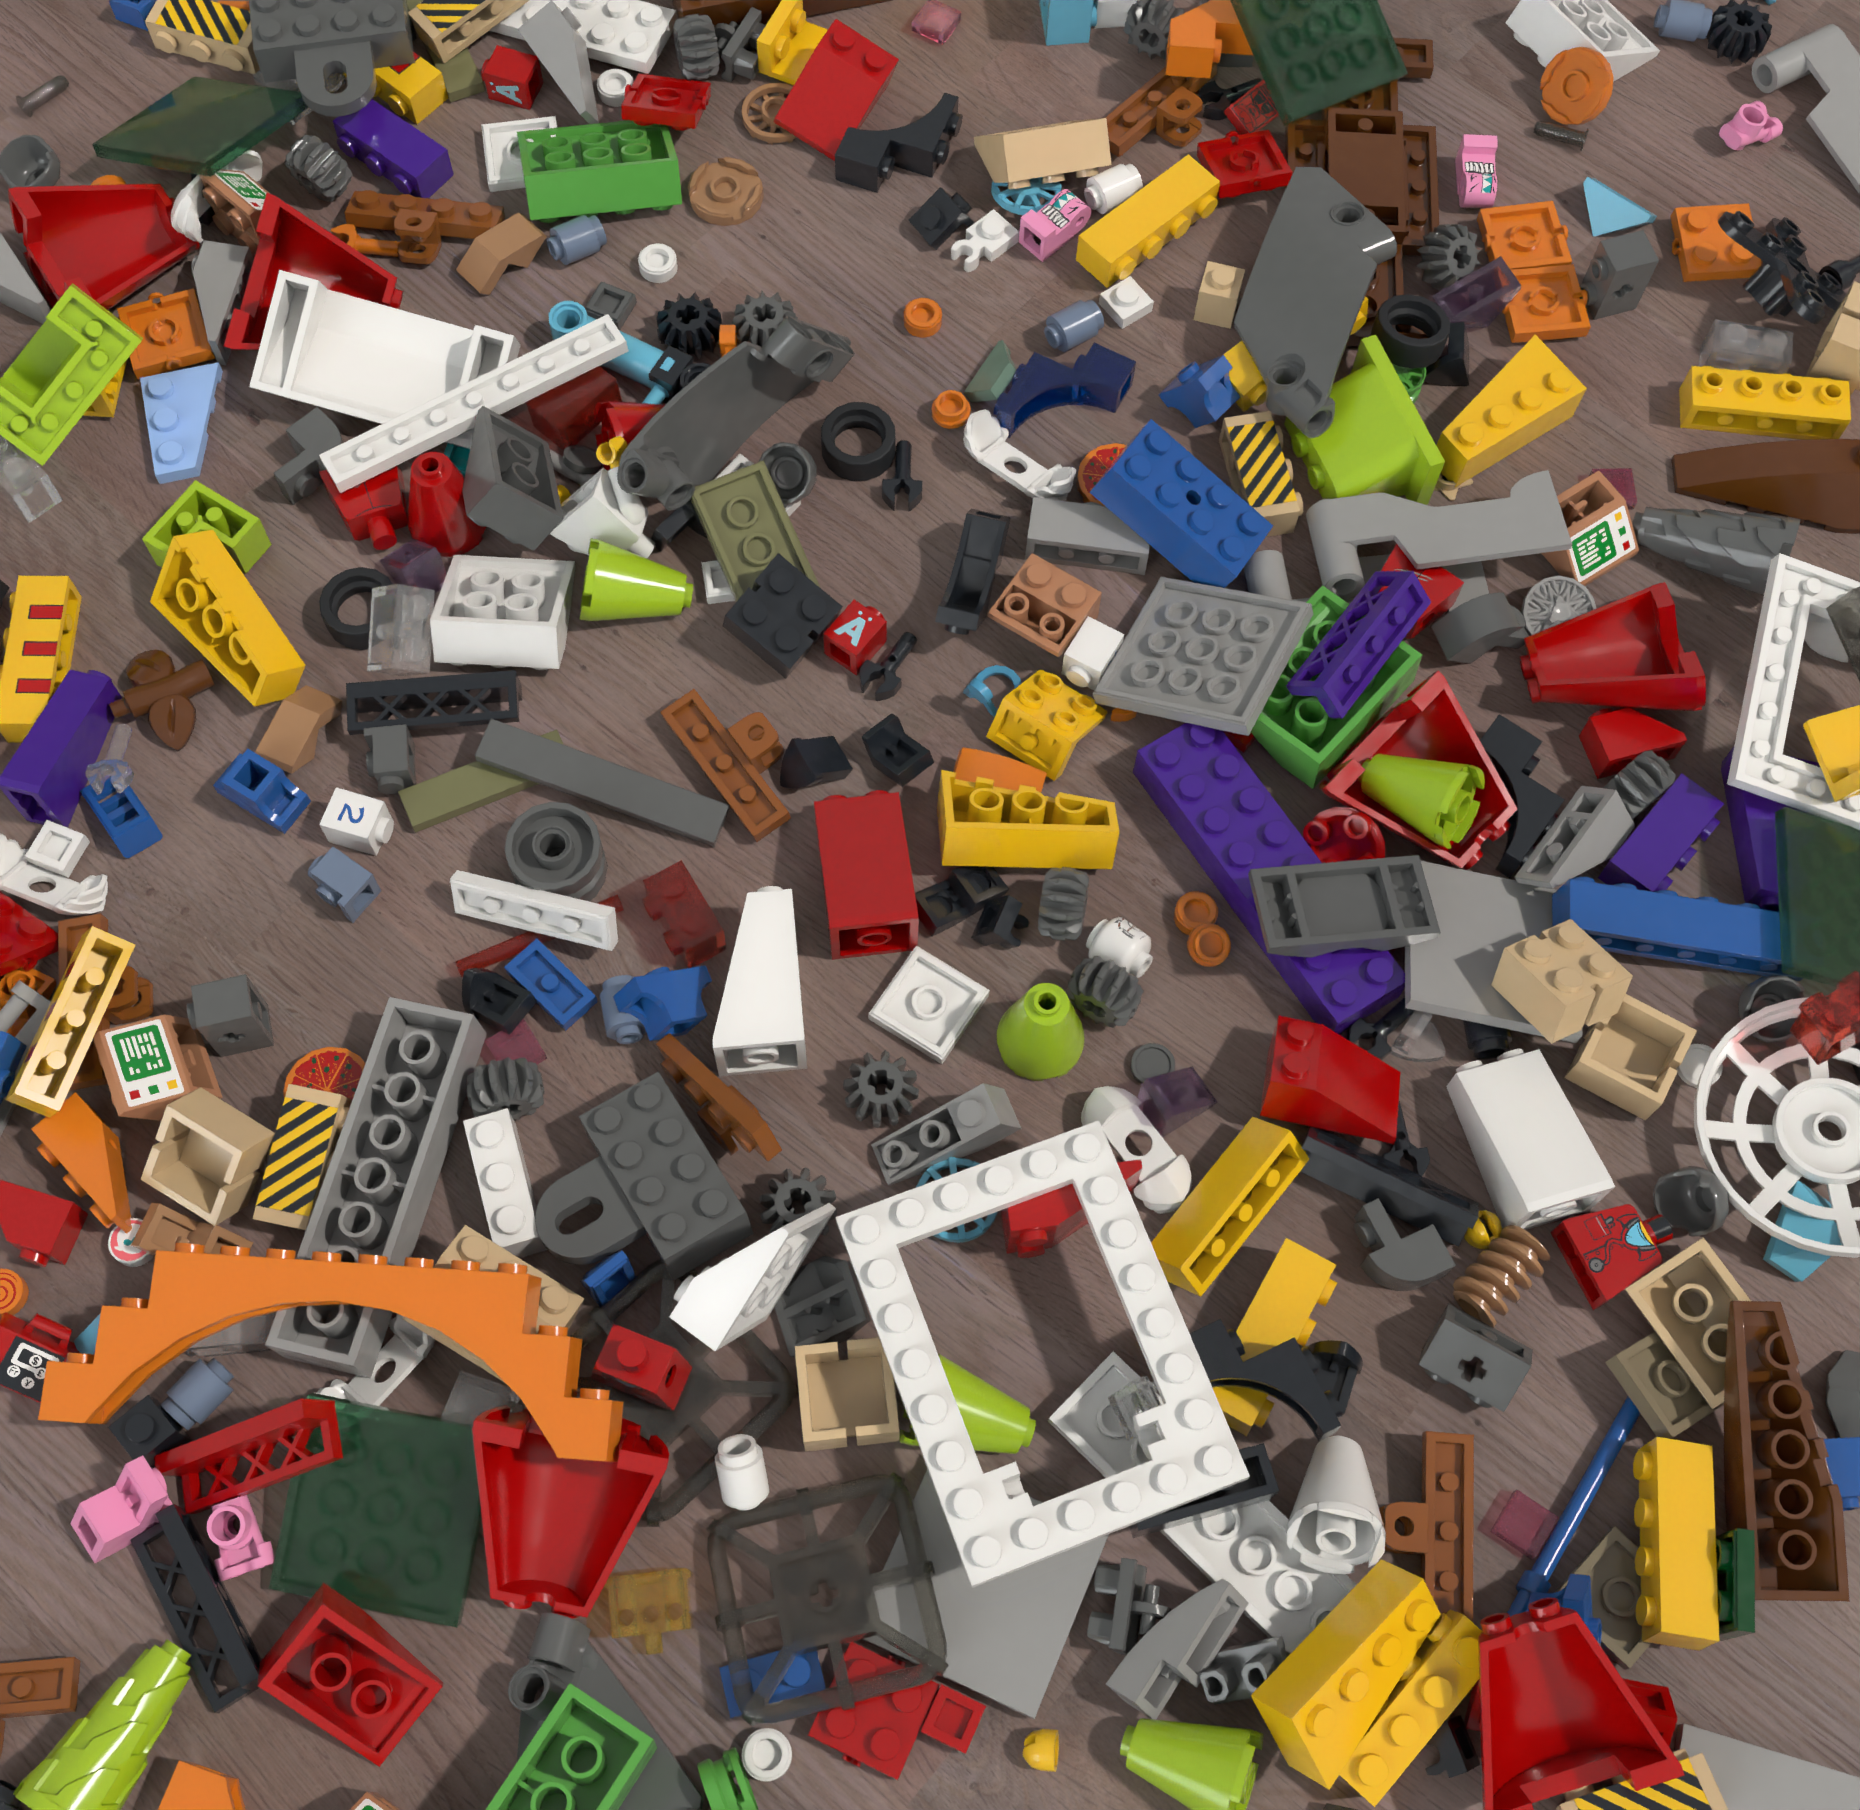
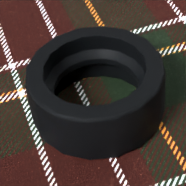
[1371,294,1450,369]
[821,402,896,481]
[319,567,404,650]

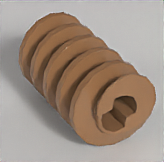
[1453,1225,1551,1328]

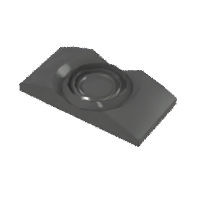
[1248,855,1441,957]

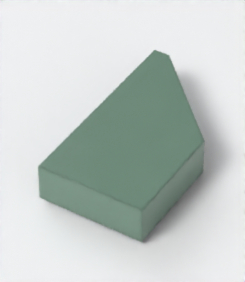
[964,340,1017,402]

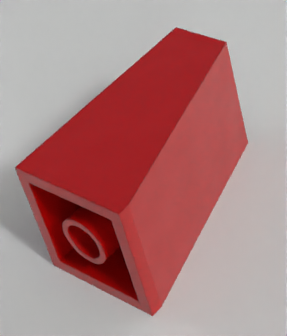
[814,790,919,960]

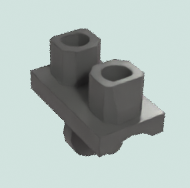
[714,7,766,83]
[1087,1558,1171,1655]
[1200,1636,1286,1705]

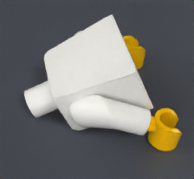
[550,436,655,558]

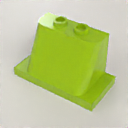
[0,283,143,466]
[1284,334,1445,505]

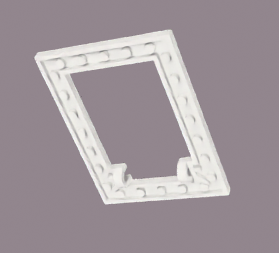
[1727,553,1860,831]
[835,1120,1250,1588]

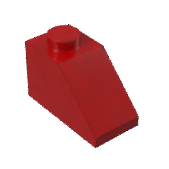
[1579,707,1687,779]
[0,1180,88,1267]

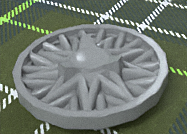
[1521,575,1596,636]

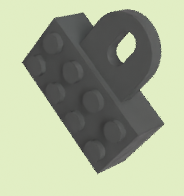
[249,0,415,117]
[535,1071,754,1281]

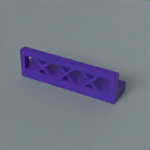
[1286,571,1431,719]

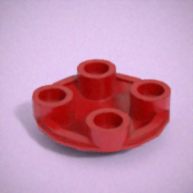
[1303,806,1385,863]

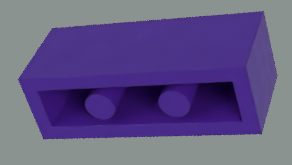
[333,99,454,198]
[1598,773,1724,892]

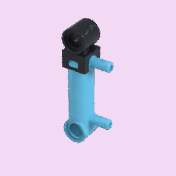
[548,301,711,404]

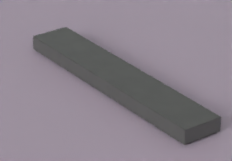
[475,719,729,847]

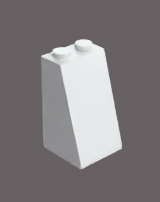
[712,886,807,1077]
[1446,1049,1615,1230]

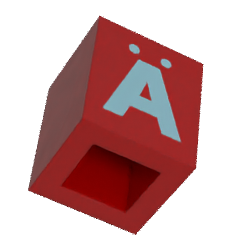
[481,45,543,110]
[823,599,887,676]

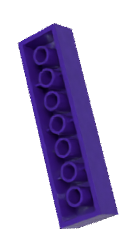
[1133,723,1405,1034]

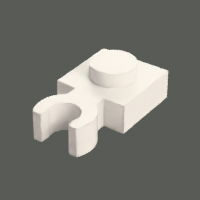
[951,209,1019,273]

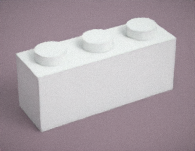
[463,1108,547,1258]

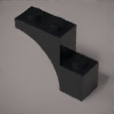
[835,93,963,193]
[935,509,1011,635]
[1480,714,1565,879]
[1190,1319,1343,1441]

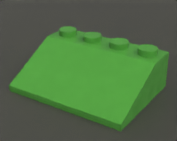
[517,120,682,223]
[1251,585,1423,789]

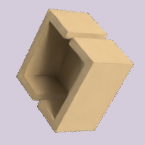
[1805,281,1860,396]
[1491,919,1633,1044]
[1564,994,1697,1121]
[141,1087,275,1226]
[795,1337,900,1452]

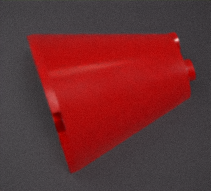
[8,184,200,310]
[224,192,403,351]
[1519,582,1706,711]
[1319,670,1517,870]
[472,1405,670,1619]
[1478,1597,1685,1810]

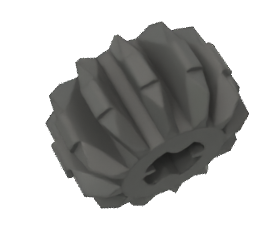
[1123,0,1184,60]
[673,14,720,81]
[284,135,353,202]
[1416,224,1483,291]
[732,290,798,347]
[1603,750,1676,820]
[1038,867,1089,941]
[1066,956,1144,1028]
[843,1050,919,1128]
[466,1057,545,1120]
[760,1167,837,1236]

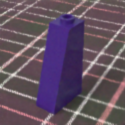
[0,670,122,828]
[1721,747,1820,912]

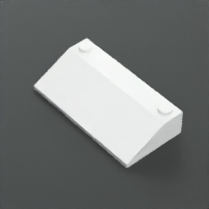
[249,270,520,449]

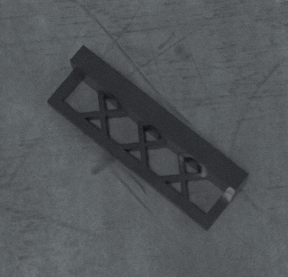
[346,670,522,735]
[1300,1126,1479,1247]
[130,1504,262,1713]

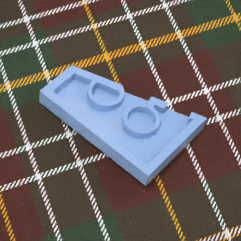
[140,362,223,484]

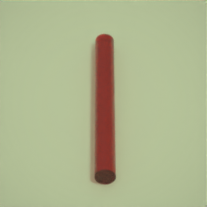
[455,895,624,977]

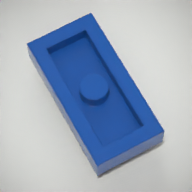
[504,938,598,1031]
[719,1641,827,1719]

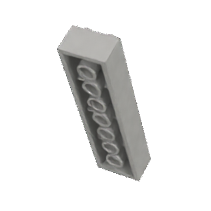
[265,997,487,1378]

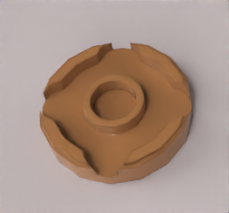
[688,157,764,226]

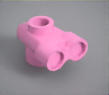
[1719,101,1783,151]
[207,1495,276,1582]

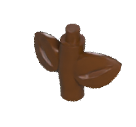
[108,649,215,751]

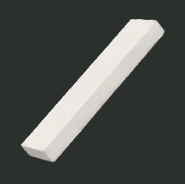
[450,870,618,951]

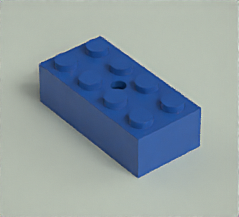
[1090,419,1273,588]

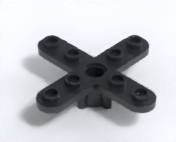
[1718,211,1847,324]

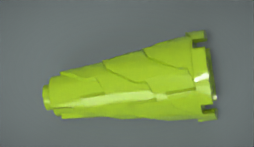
[13,1639,191,1810]

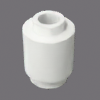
[1084,164,1143,214]
[715,1434,769,1510]

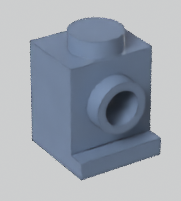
[308,846,381,923]

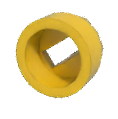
[1464,1210,1502,1249]
[1022,1729,1059,1772]

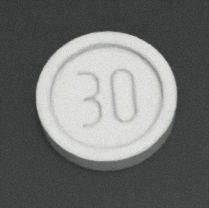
[1677,1044,1723,1088]

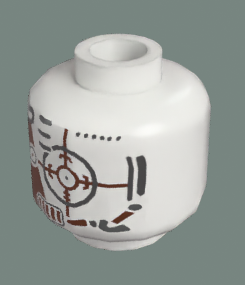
[1086,917,1153,978]

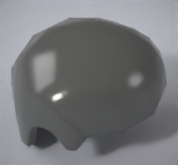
[0,135,60,188]
[759,442,817,505]
[1738,976,1805,1043]
[1653,1166,1729,1236]

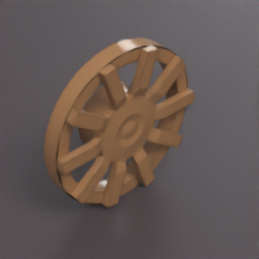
[742,83,797,145]

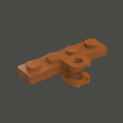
[1105,63,1217,157]
[344,190,505,265]
[660,689,791,842]
[58,913,154,1091]
[656,1033,782,1162]
[1379,1431,1474,1622]
[0,1657,81,1757]

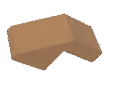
[456,212,547,295]
[255,685,343,774]
[131,1203,253,1256]

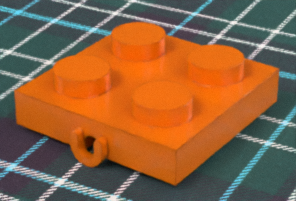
[1477,201,1572,280]
[1670,203,1762,282]
[1495,264,1591,343]
[117,288,215,379]

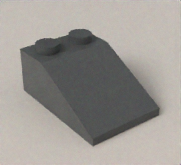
[462,406,564,551]

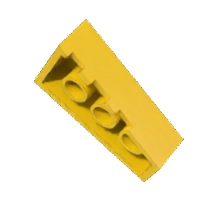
[1436,334,1587,488]
[150,530,306,707]
[937,770,1119,869]
[1251,1559,1441,1790]

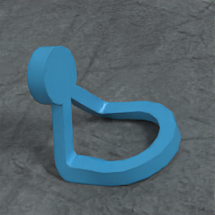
[963,665,1022,717]

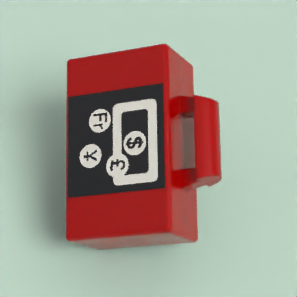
[0,1312,80,1403]

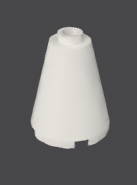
[1287,1435,1386,1575]

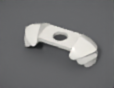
[170,146,263,243]
[963,409,1076,501]
[0,833,108,916]
[1081,1086,1192,1214]
[309,1313,435,1430]

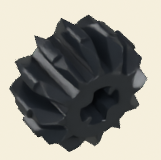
[1706,0,1772,64]
[656,292,722,360]

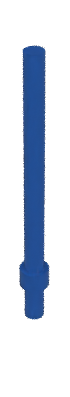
[1507,1396,1641,1616]

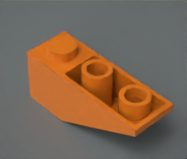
[31,1092,132,1234]

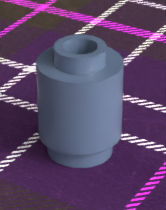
[1654,0,1713,42]
[546,215,607,265]
[1044,300,1104,352]
[599,975,646,1044]
[161,1357,234,1430]

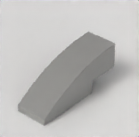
[1106,1579,1248,1719]

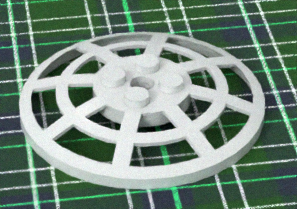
[1694,996,1860,1258]

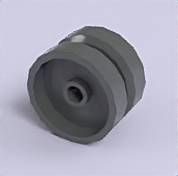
[504,802,608,901]

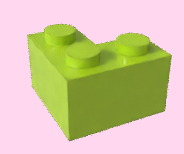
[142,480,272,574]

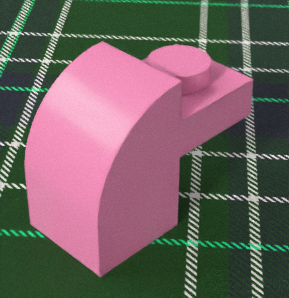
[70,1455,173,1563]

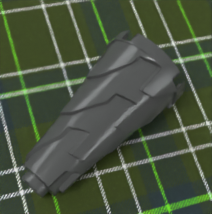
[1632,507,1801,596]

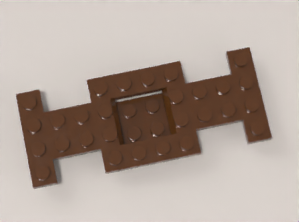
[1285,32,1439,346]

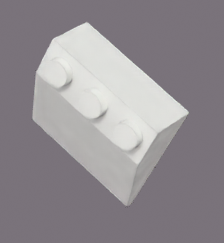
[1506,0,1660,82]
[430,555,575,670]
[669,1203,836,1351]

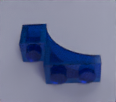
[993,342,1136,438]

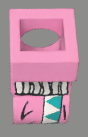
[1455,134,1498,209]
[1019,189,1091,262]

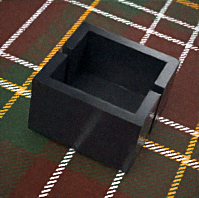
[722,553,843,679]

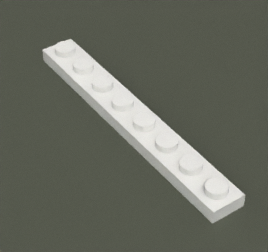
[319,314,629,493]

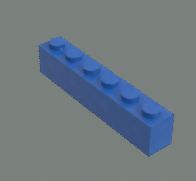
[1552,877,1821,981]

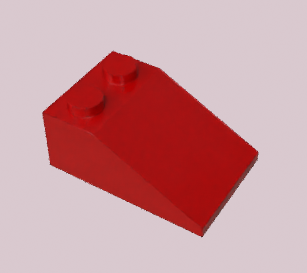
[773,19,899,161]
[1260,1015,1401,1144]
[1000,1159,1142,1258]
[257,1583,443,1767]

